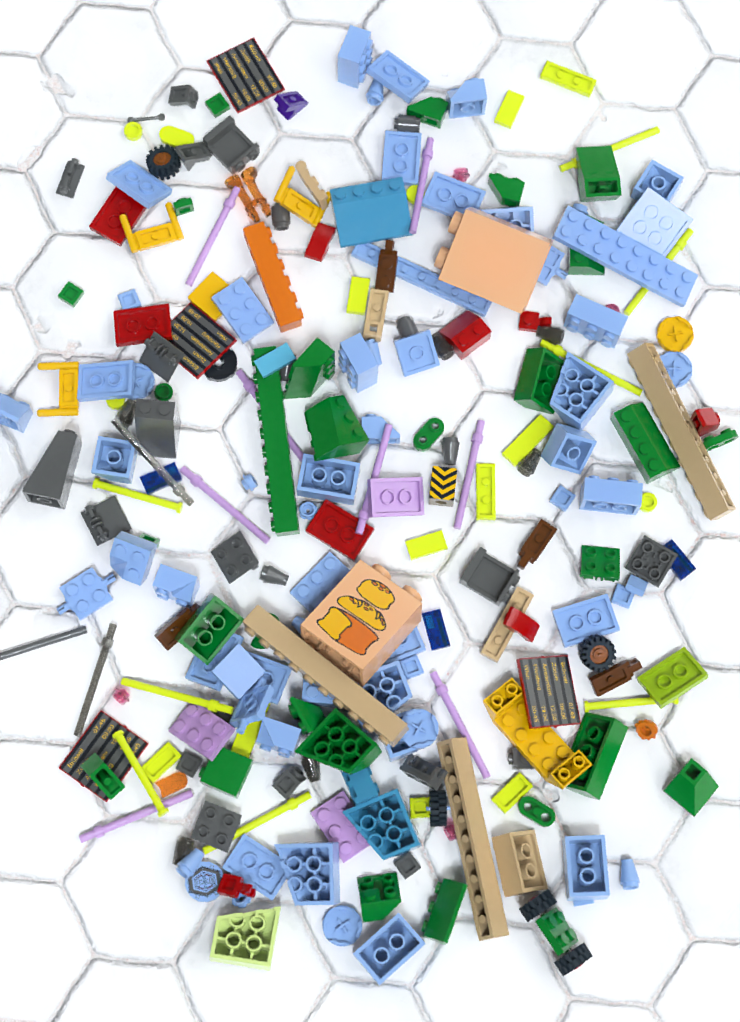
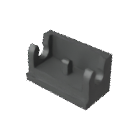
[399,754,448,791]

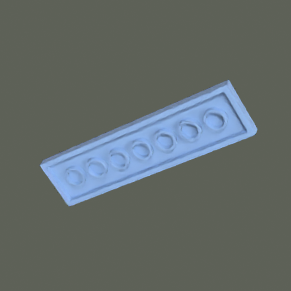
[552,205,698,308]

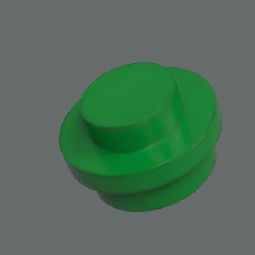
[154,383,173,401]

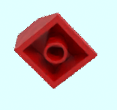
[438,310,492,360]

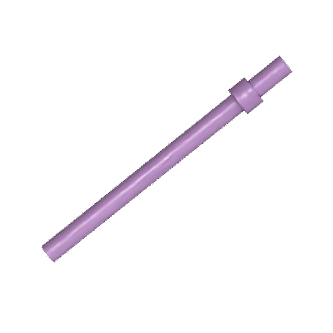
[409,137,434,234]
[185,186,241,287]
[236,369,304,462]
[453,420,485,530]
[355,424,393,535]
[180,466,271,544]
[429,671,491,779]
[79,789,193,843]

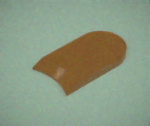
[155,772,188,799]

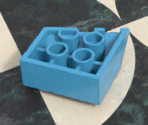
[342,789,422,861]

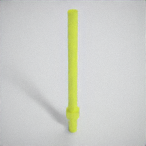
[559,126,660,172]
[623,228,694,316]
[539,339,643,397]
[121,677,234,714]
[202,791,312,855]

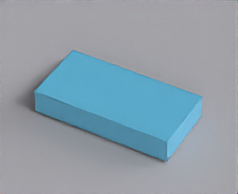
[254,343,297,379]

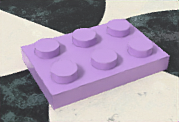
[367,477,425,518]
[168,703,236,761]
[310,791,370,864]

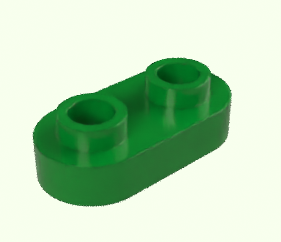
[413,418,444,452]
[703,428,739,452]
[518,796,556,827]

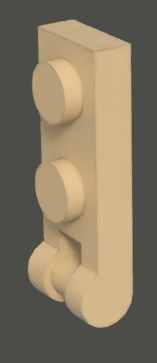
[295,161,329,210]
[363,288,389,342]

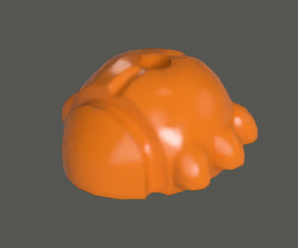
[635,719,658,740]

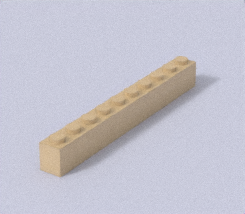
[627,343,736,521]
[242,605,409,748]
[437,737,509,941]

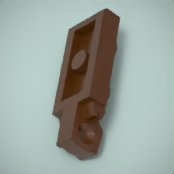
[375,240,398,293]
[517,519,557,570]
[154,603,200,651]
[588,658,643,697]

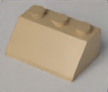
[492,830,548,897]

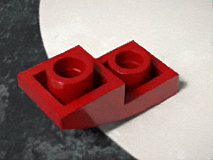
[304,223,336,262]
[503,606,540,643]

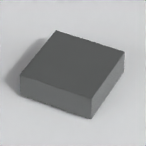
[175,751,203,778]
[394,851,422,880]

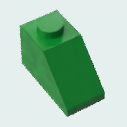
[406,96,448,129]
[80,753,126,800]

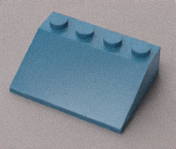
[330,177,413,248]

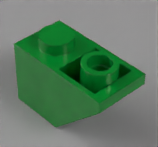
[488,173,525,207]

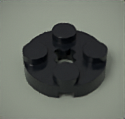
[204,349,238,382]

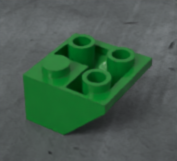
[288,697,326,736]
[663,758,719,817]
[357,872,401,922]

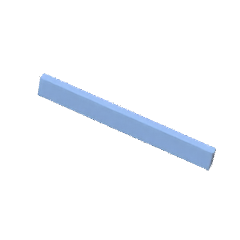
[351,243,492,318]

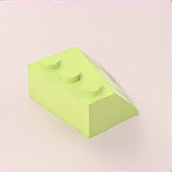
[210,906,281,971]

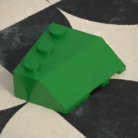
[283,337,335,399]
[304,395,369,461]
[294,708,382,775]

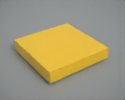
[187,271,229,322]

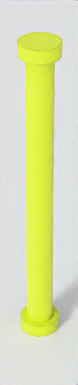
[92,477,183,514]
[583,697,679,713]
[112,730,169,817]

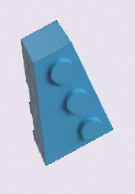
[341,766,380,806]

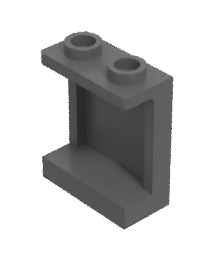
[203,115,260,175]
[459,547,521,606]

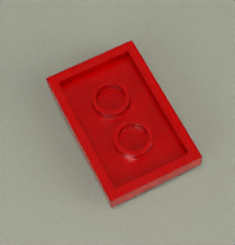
[89,187,147,246]
[113,303,173,347]
[305,499,375,562]

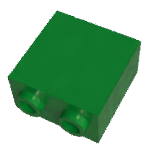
[198,747,253,799]

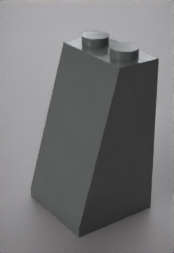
[134,398,181,459]
[22,429,82,509]

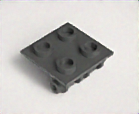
[139,331,184,382]
[81,496,132,546]
[211,531,259,584]
[191,800,242,853]

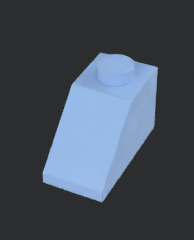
[361,414,400,444]

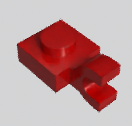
[519,311,552,333]
[217,873,257,899]

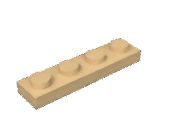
[480,586,534,663]

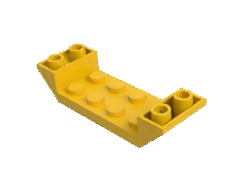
[482,678,592,790]

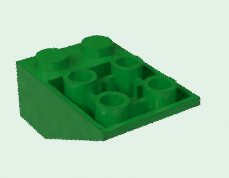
[575,146,622,202]

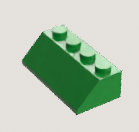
[610,403,680,484]
[565,712,628,800]

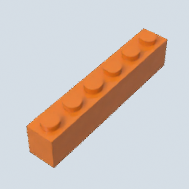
[243,221,304,333]

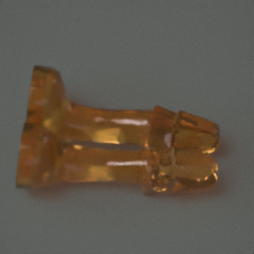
[225,167,271,223]

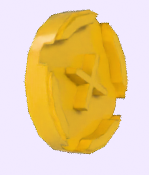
[656,316,694,352]

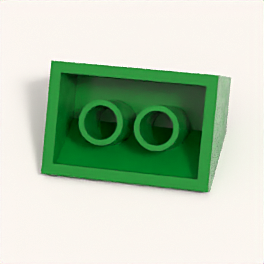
[567,215,605,275]
[514,347,565,414]
[174,593,244,665]
[421,878,468,945]

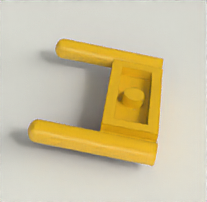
[273,166,330,228]
[119,202,184,253]
[37,361,79,417]

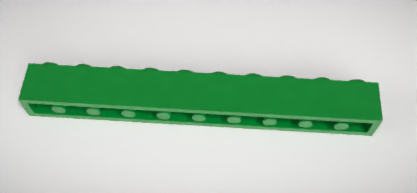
[251,346,300,537]

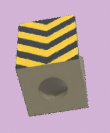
[428,466,457,507]

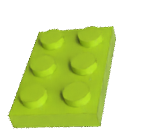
[637,647,708,709]

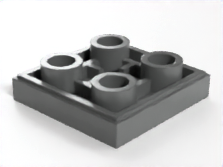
[625,535,678,588]

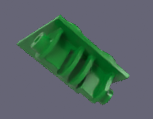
[580,545,620,582]

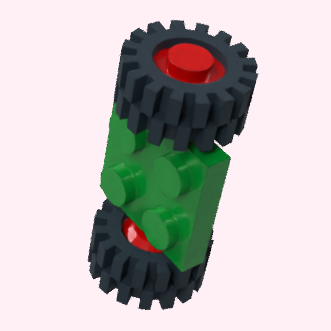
[519,889,593,976]

